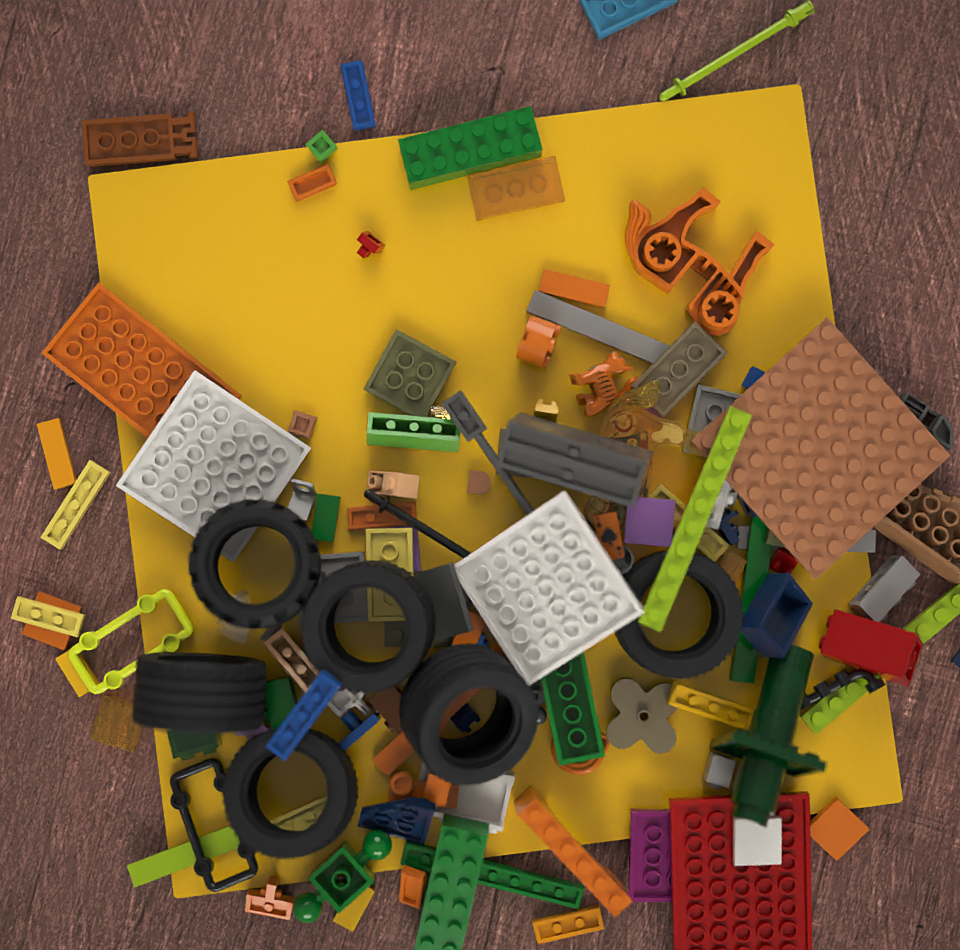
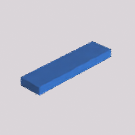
[266,669,342,761]

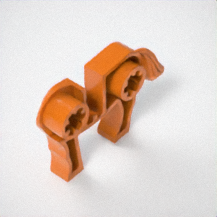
[625,187,775,336]

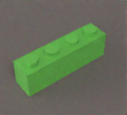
[367,412,460,452]

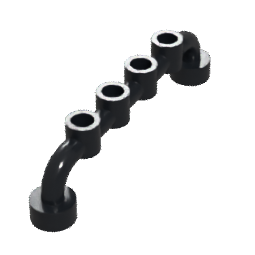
[800,669,885,711]

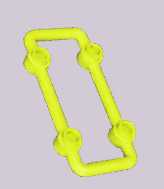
[68,589,193,694]

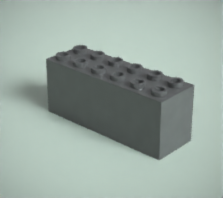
[497,412,654,508]

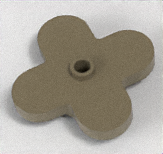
[606,678,677,753]

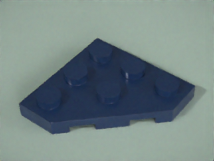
[357,797,437,845]

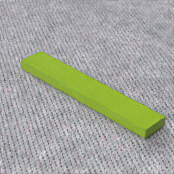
[127,825,240,888]

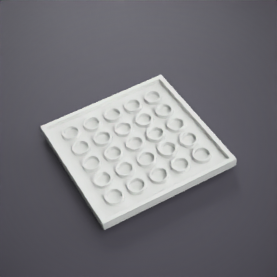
[116,370,311,562]
[454,491,644,685]

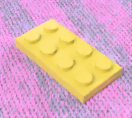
[366,528,414,622]

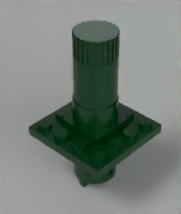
[709,645,827,828]

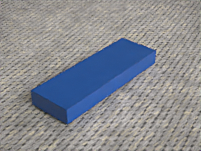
[340,60,376,132]

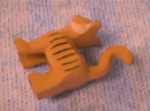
[569,351,639,417]

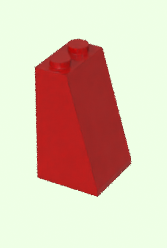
[819,609,923,687]

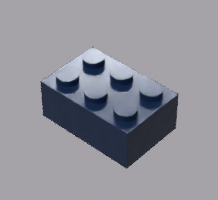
[741,573,813,658]

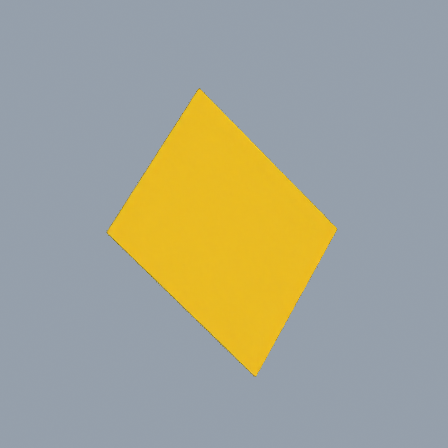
[88,84,903,898]

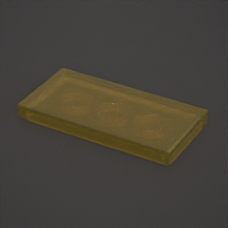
[467,156,565,221]

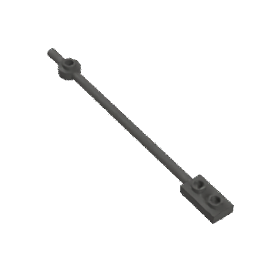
[441,390,534,516]

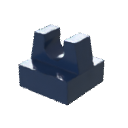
[450,702,481,733]

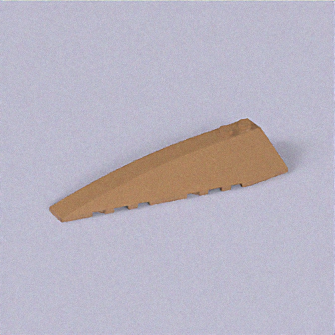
[874,483,960,585]

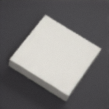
[733,816,782,866]

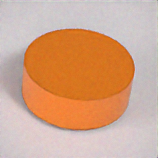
[390,771,414,796]

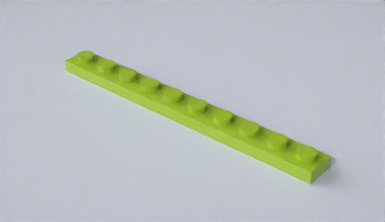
[638,406,752,632]
[799,583,960,734]

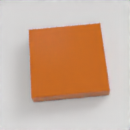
[22,591,83,650]
[810,797,870,861]

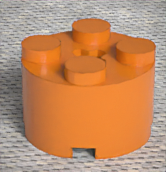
[516,316,561,369]

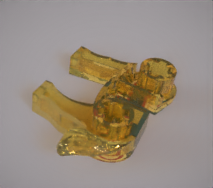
[584,380,705,532]

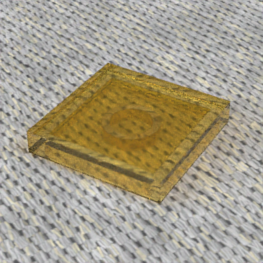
[90,694,143,752]

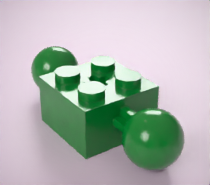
[292,829,392,923]

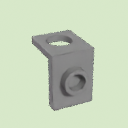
[288,478,317,522]

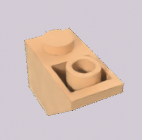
[367,470,420,499]

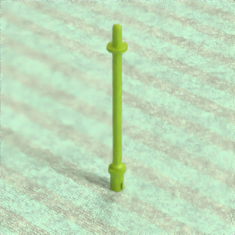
[659,0,815,101]

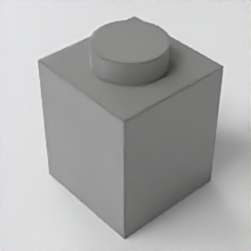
[702,751,736,790]

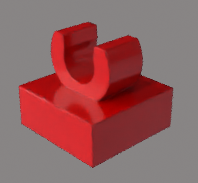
[357,231,386,259]
[769,547,799,574]

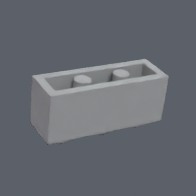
[848,555,920,623]

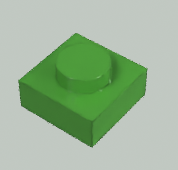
[305,130,338,163]

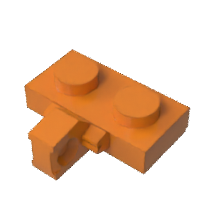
[245,875,294,920]

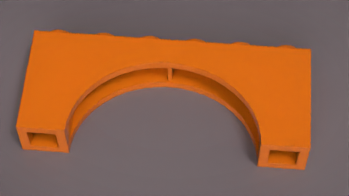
[513,786,632,918]

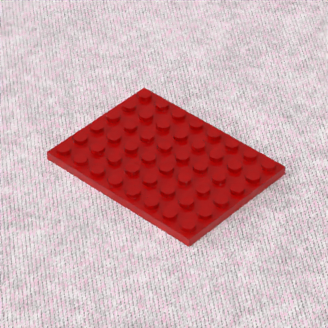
[669,791,812,950]

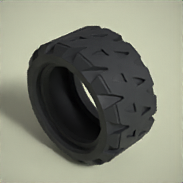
[189,499,321,629]

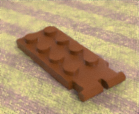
[82,112,198,167]

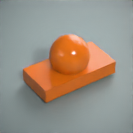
[399,865,428,909]

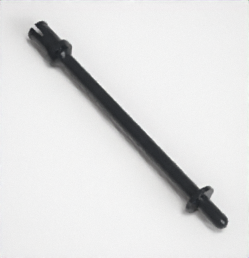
[364,490,471,559]

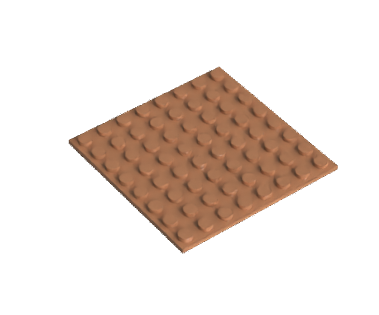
[691,318,951,580]

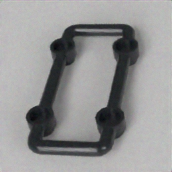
[170,758,258,892]

